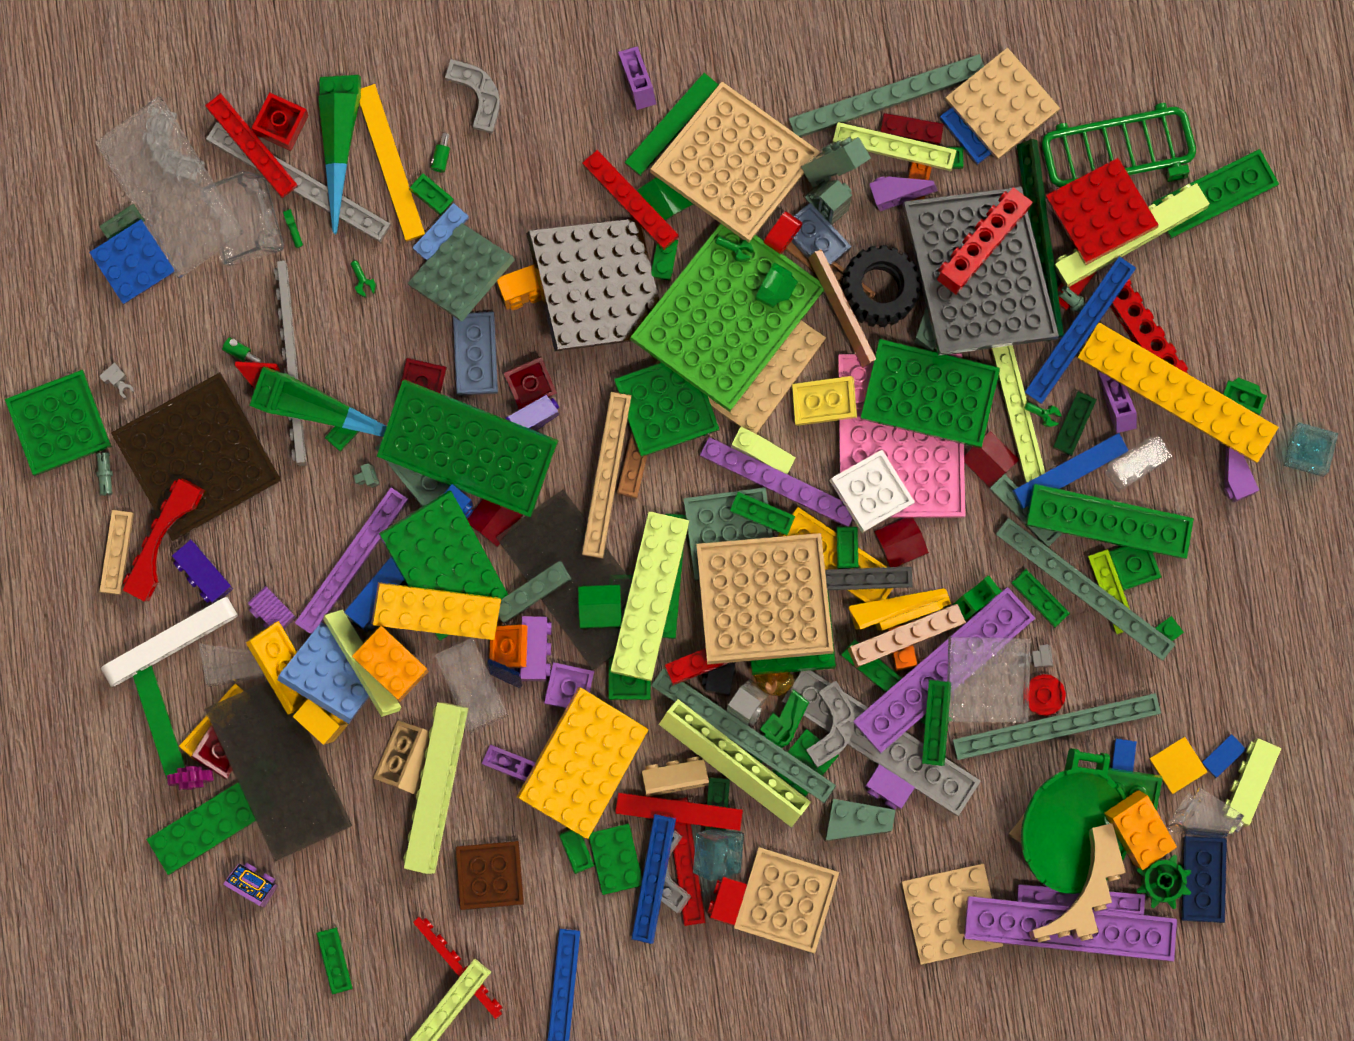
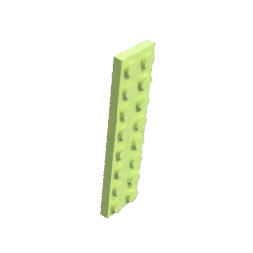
[611,512,689,682]

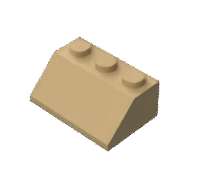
[373,721,430,795]
[642,757,709,797]

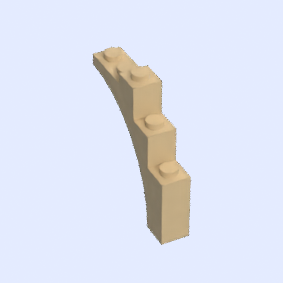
[1029,823,1126,943]

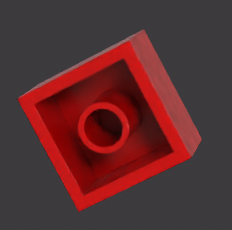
[252,92,309,151]
[707,877,748,926]

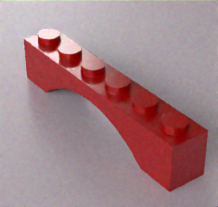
[123,479,205,602]

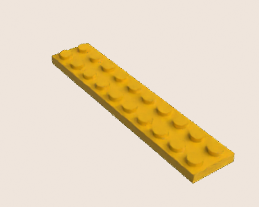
[1077,323,1279,463]

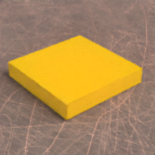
[1149,737,1207,795]

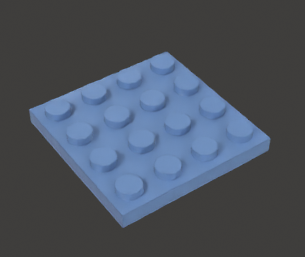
[277,622,369,724]

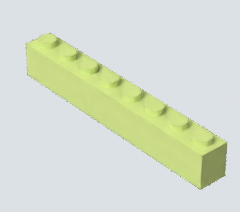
[1054,183,1209,287]
[659,699,811,827]
[404,702,468,874]

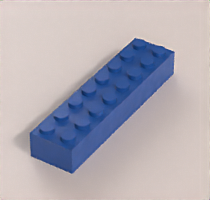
[344,484,474,633]

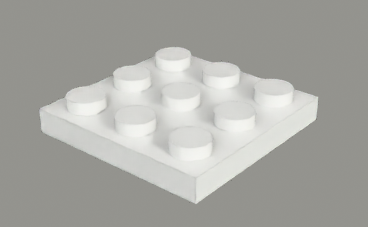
[829,450,915,533]

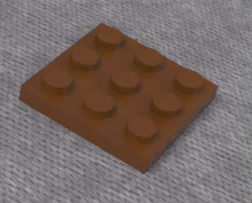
[456,841,524,910]

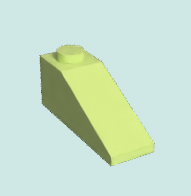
[731,427,796,474]

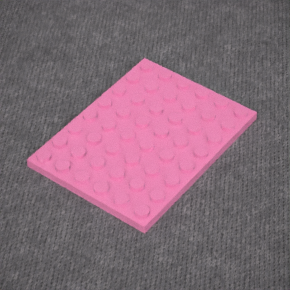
[838,354,965,518]

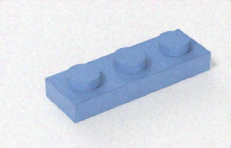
[413,203,469,261]

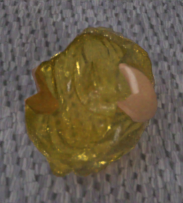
[753,672,795,696]

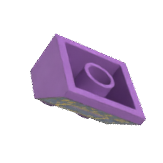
[223,862,278,907]

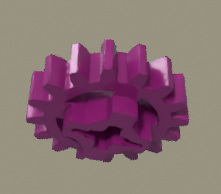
[167,766,214,790]

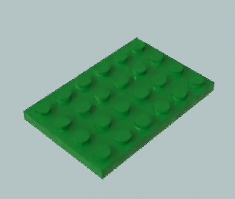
[860,339,1000,448]
[379,490,508,641]

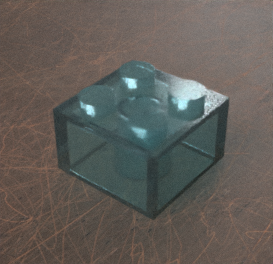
[1284,422,1338,477]

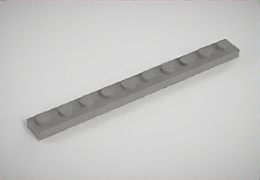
[206,122,391,242]
[274,261,307,466]

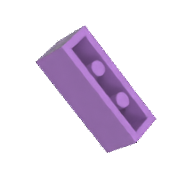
[520,616,552,681]

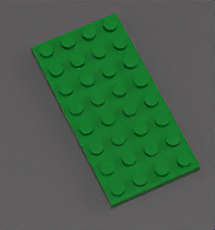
[377,379,559,517]

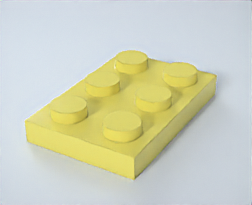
[792,376,857,426]

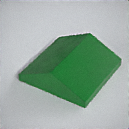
[637,177,693,221]
[578,585,622,628]

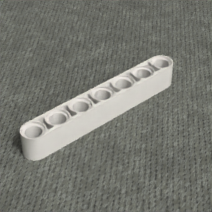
[101,597,238,687]

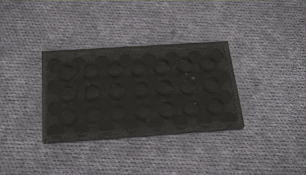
[496,489,632,671]
[204,681,352,862]

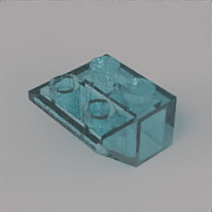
[693,829,744,881]

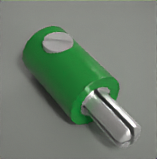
[430,133,450,173]
[222,337,261,363]

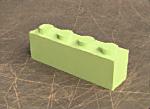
[1222,738,1281,827]

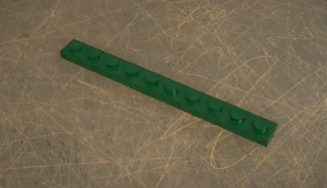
[1017,139,1064,341]

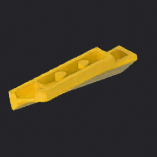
[848,588,951,630]

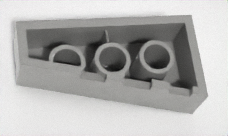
[727,679,770,725]

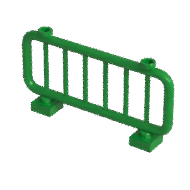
[1042,103,1196,188]

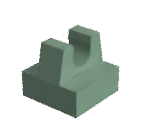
[354,464,380,488]

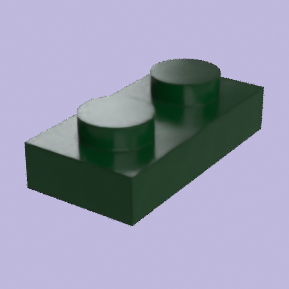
[99,204,145,240]

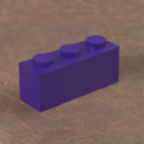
[172,540,233,603]

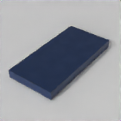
[1181,836,1227,923]

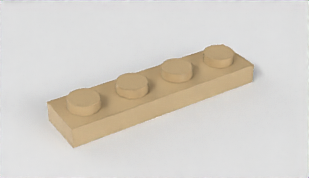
[100,510,134,595]

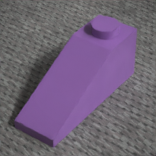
[618,46,656,110]
[869,177,938,212]
[1099,372,1137,433]
[1224,446,1259,503]
[482,745,536,783]

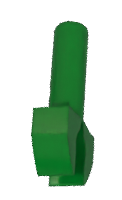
[283,209,303,248]
[715,236,754,262]
[351,260,376,298]
[1024,402,1062,427]

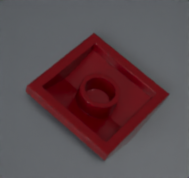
[504,356,557,410]
[964,431,1019,488]
[467,499,523,548]
[874,518,929,567]
[191,723,248,780]

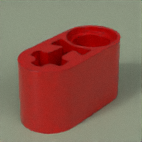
[764,211,803,255]

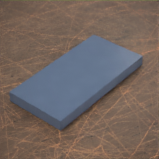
[453,312,498,396]

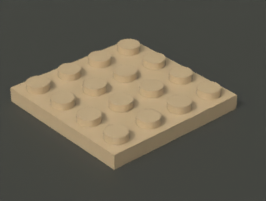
[945,48,1060,161]
[734,847,839,954]
[901,864,1003,965]

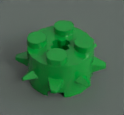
[1136,854,1191,909]

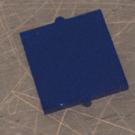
[487,659,522,689]

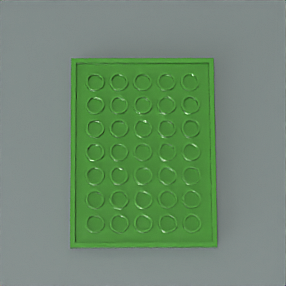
[630,224,824,412]

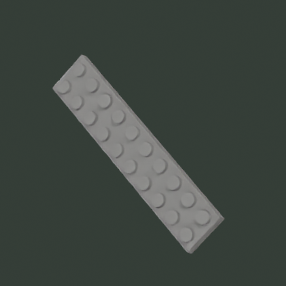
[782,670,981,817]

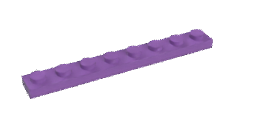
[700,437,853,527]
[295,488,408,634]

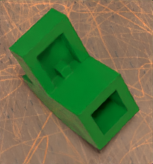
[952,576,1002,621]

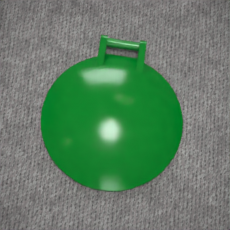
[1021,748,1127,894]

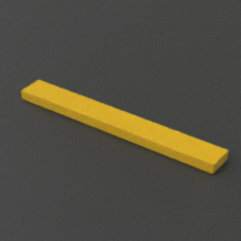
[360,84,425,242]

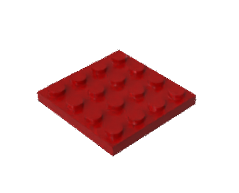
[1046,158,1159,265]

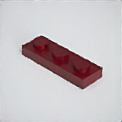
[881,113,944,145]

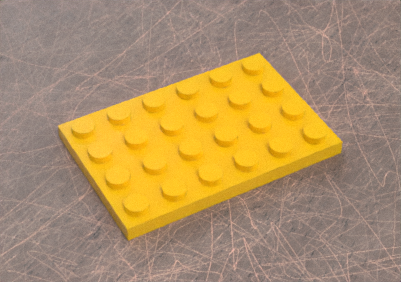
[516,687,649,839]

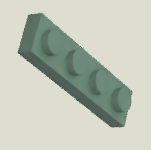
[989,474,1063,547]
[498,561,571,623]

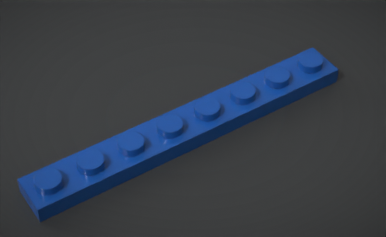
[1025,256,1136,404]

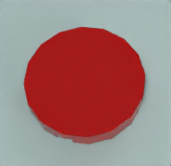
[1024,674,1066,716]

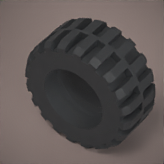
[840,245,921,327]

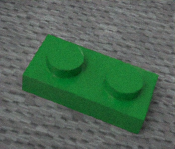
[409,173,454,216]
[651,240,678,281]

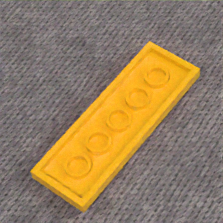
[777,507,893,603]
[371,582,501,640]

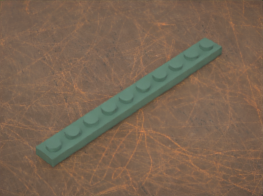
[788,54,984,137]
[996,518,1176,661]
[651,669,836,803]
[952,693,1161,761]

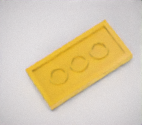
[245,621,307,714]

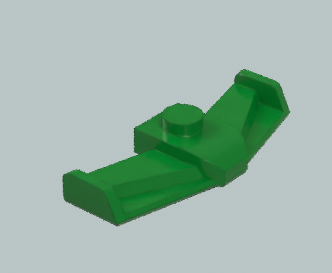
[745,689,809,763]

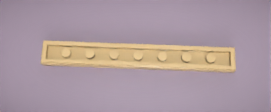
[582,392,632,559]

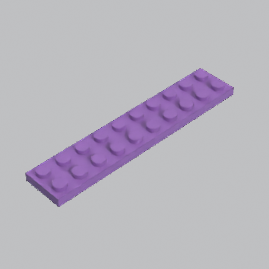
[853,587,1035,754]
[964,896,1177,962]

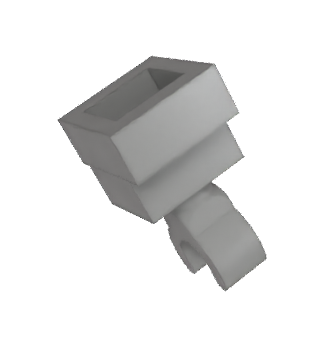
[99,363,135,399]
[1017,644,1054,668]

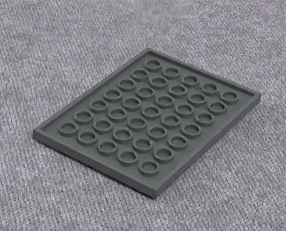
[903,187,1059,356]

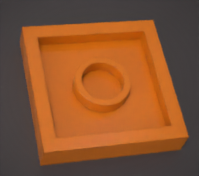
[489,625,528,669]

